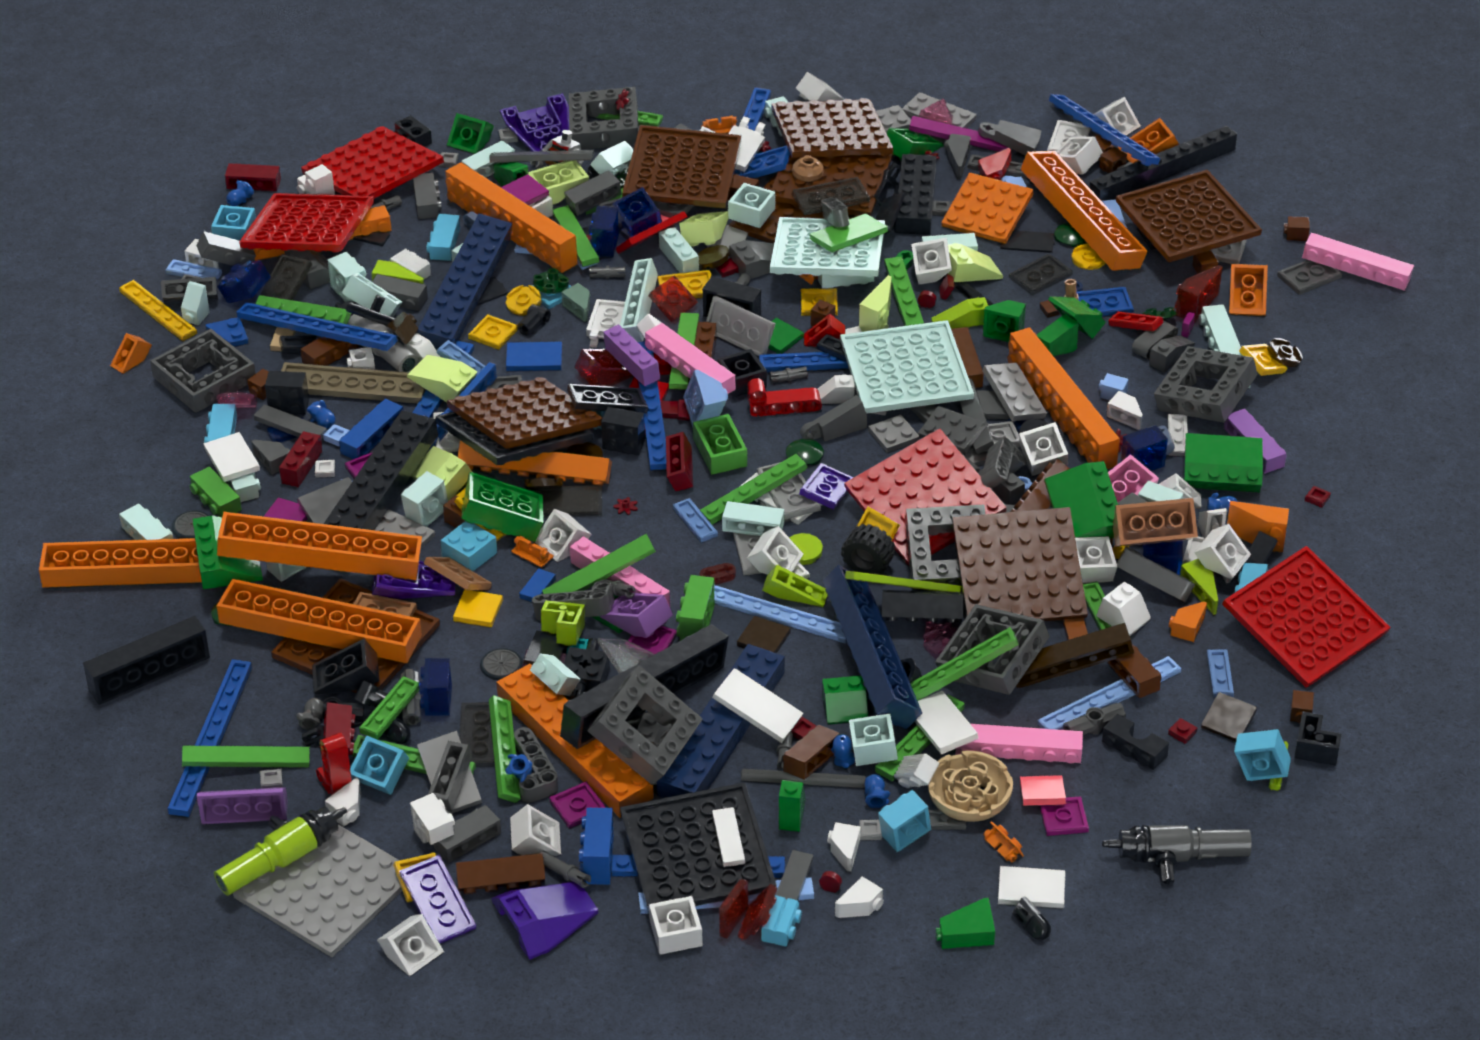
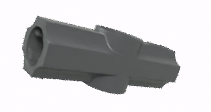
[400,669,422,725]
[1063,702,1126,735]

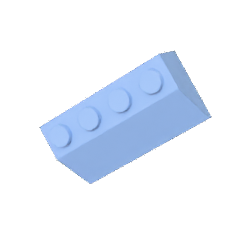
[683,370,728,427]

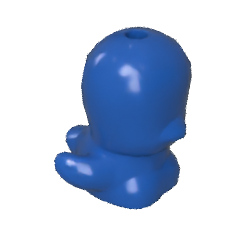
[226,180,254,206]
[307,400,336,429]
[1207,493,1238,516]
[831,734,855,768]
[505,754,533,783]
[864,774,890,808]

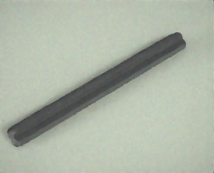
[741,768,866,788]

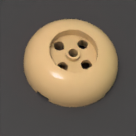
[928,751,1013,822]

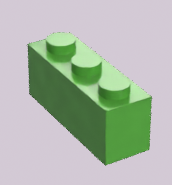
[190,466,242,518]

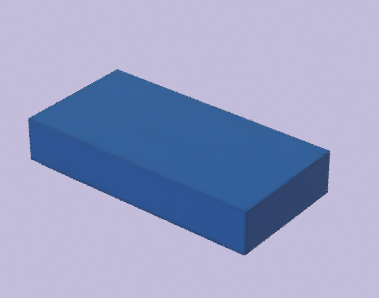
[519,568,556,602]

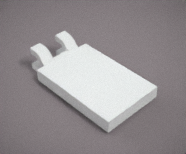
[728,116,766,172]
[586,299,625,348]

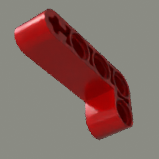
[747,378,822,417]
[316,732,352,795]

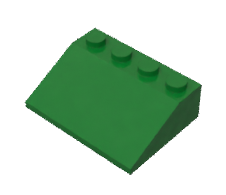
[1183,433,1263,493]
[1044,461,1118,539]
[461,472,543,542]
[193,516,263,589]

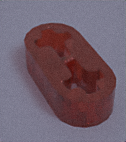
[699,563,736,585]

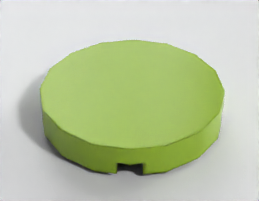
[789,533,823,565]

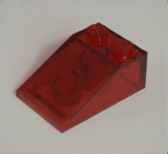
[1175,265,1223,323]
[574,349,633,386]

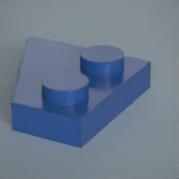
[205,317,248,347]

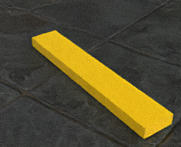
[119,280,198,341]

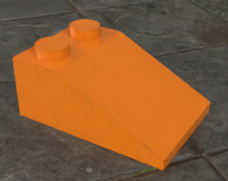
[1117,118,1179,163]
[1229,264,1268,316]
[1227,501,1289,552]

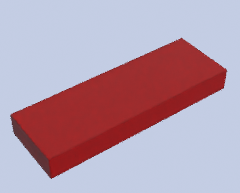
[1108,312,1164,331]

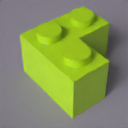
[541,600,585,646]

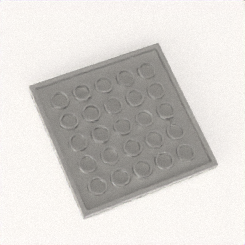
[233,825,402,957]

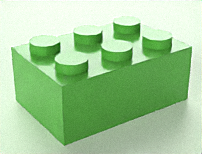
[693,414,747,475]
[676,575,715,641]

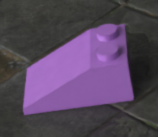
[600,593,673,638]

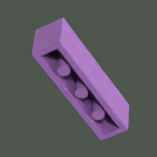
[603,324,660,386]
[1224,409,1286,473]

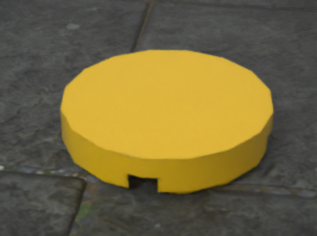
[1072,244,1105,270]
[506,285,542,316]

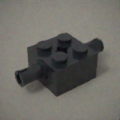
[564,638,610,700]

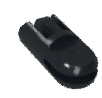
[384,717,411,744]
[1012,896,1051,940]

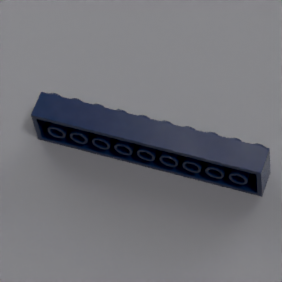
[417,214,512,351]
[823,565,923,729]
[657,644,785,798]

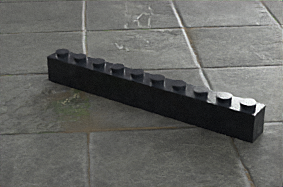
[1089,125,1237,201]

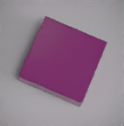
[1181,312,1195,338]

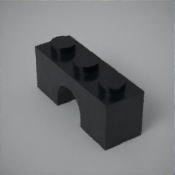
[1102,714,1169,770]

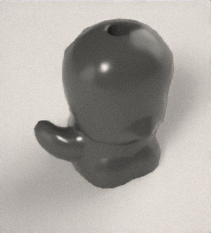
[296,698,323,730]

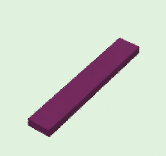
[909,116,1009,152]

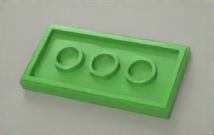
[810,214,888,253]

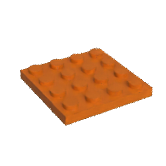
[941,172,1034,244]

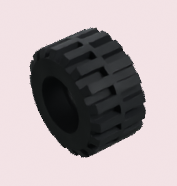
[841,524,896,575]

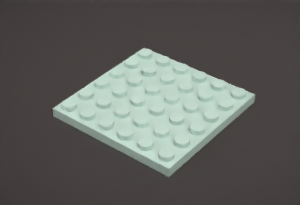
[770,217,885,278]
[840,320,974,414]

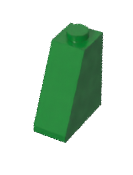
[493,162,529,186]
[1037,314,1079,356]
[779,780,806,832]
[935,898,995,949]

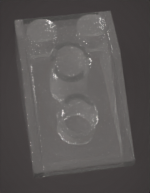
[598,638,655,674]

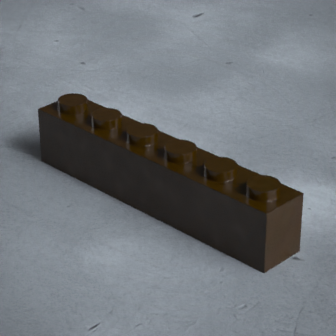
[1016,623,1134,688]

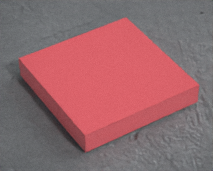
[1020,775,1066,806]

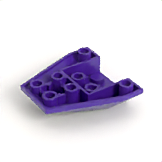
[500,93,570,151]
[372,560,455,599]
[491,882,599,960]

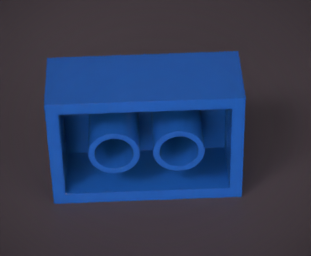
[579,807,614,885]

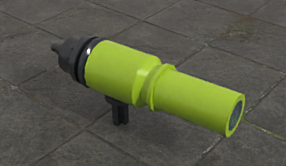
[214,806,347,896]

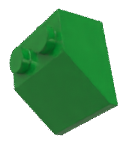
[447,113,494,154]
[983,300,1026,342]
[822,676,868,725]

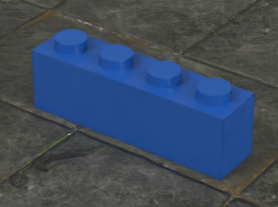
[339,399,404,459]

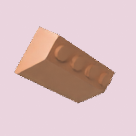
[1113,498,1198,547]

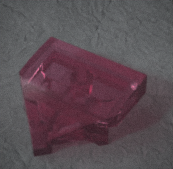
[919,99,954,125]
[217,392,257,408]
[923,621,958,659]

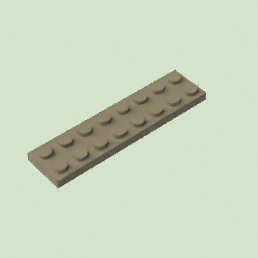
[281,362,426,404]

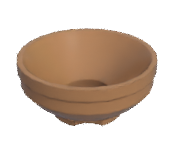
[792,155,824,182]

